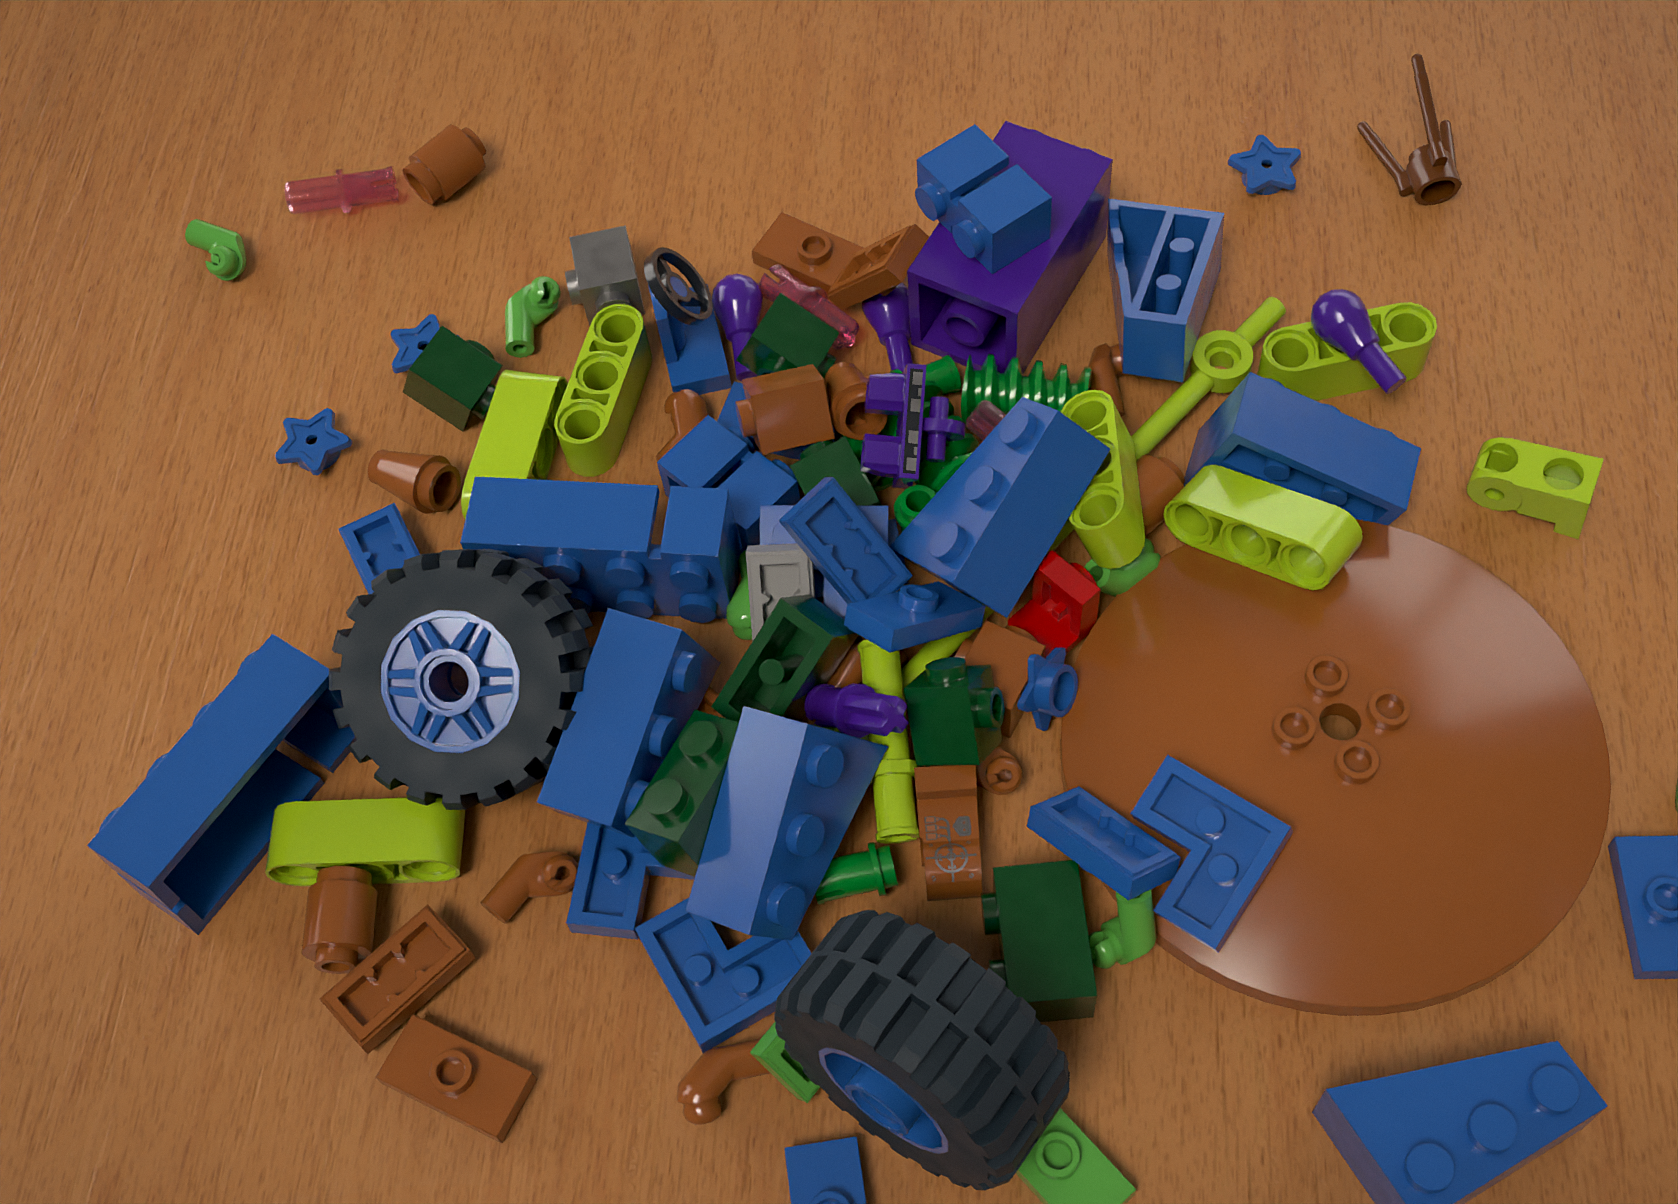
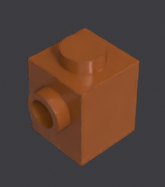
[735,364,835,455]
[955,620,1046,738]

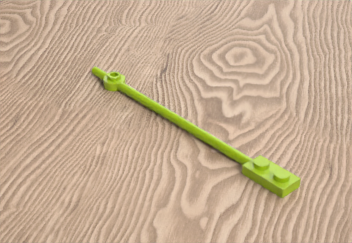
[815,297,1286,740]

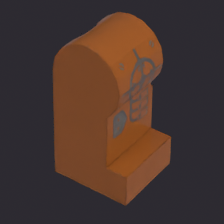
[914,765,982,901]

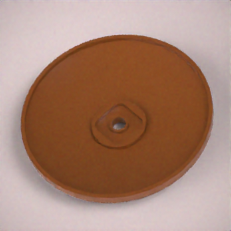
[1060,519,1611,1016]

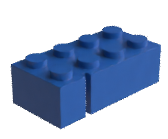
[460,477,742,623]
[87,633,357,935]

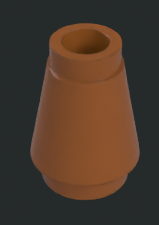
[825,362,888,440]
[368,449,461,514]

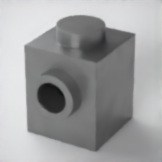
[565,225,645,326]

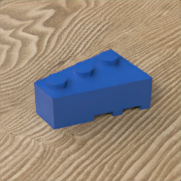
[1107,198,1224,382]
[1184,372,1421,525]
[889,397,1110,618]
[537,608,720,838]
[686,706,888,940]
[1312,1041,1608,1204]

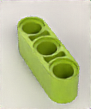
[1257,302,1437,401]
[554,304,652,477]
[461,370,568,519]
[1061,389,1145,569]
[1163,464,1363,590]
[265,797,465,886]

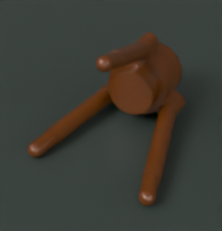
[1357,54,1462,205]

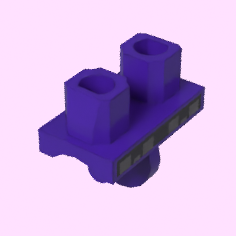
[860,363,965,489]

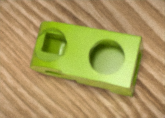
[1467,437,1604,539]

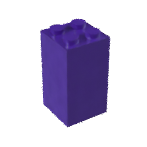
[907,121,1113,375]

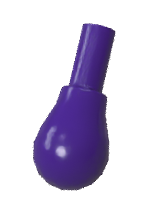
[712,273,763,382]
[862,283,914,373]
[1311,289,1407,394]

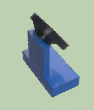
[644,247,732,395]

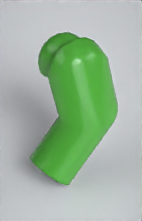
[185,219,246,281]
[505,276,561,358]
[1084,538,1161,597]
[1088,890,1157,969]

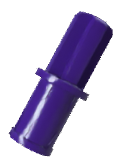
[804,683,908,738]

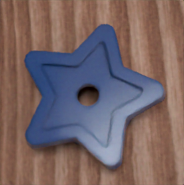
[1228,135,1301,195]
[390,314,460,373]
[275,408,352,475]
[1017,647,1078,731]

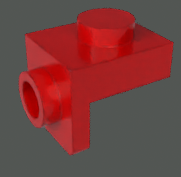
[1008,550,1101,658]

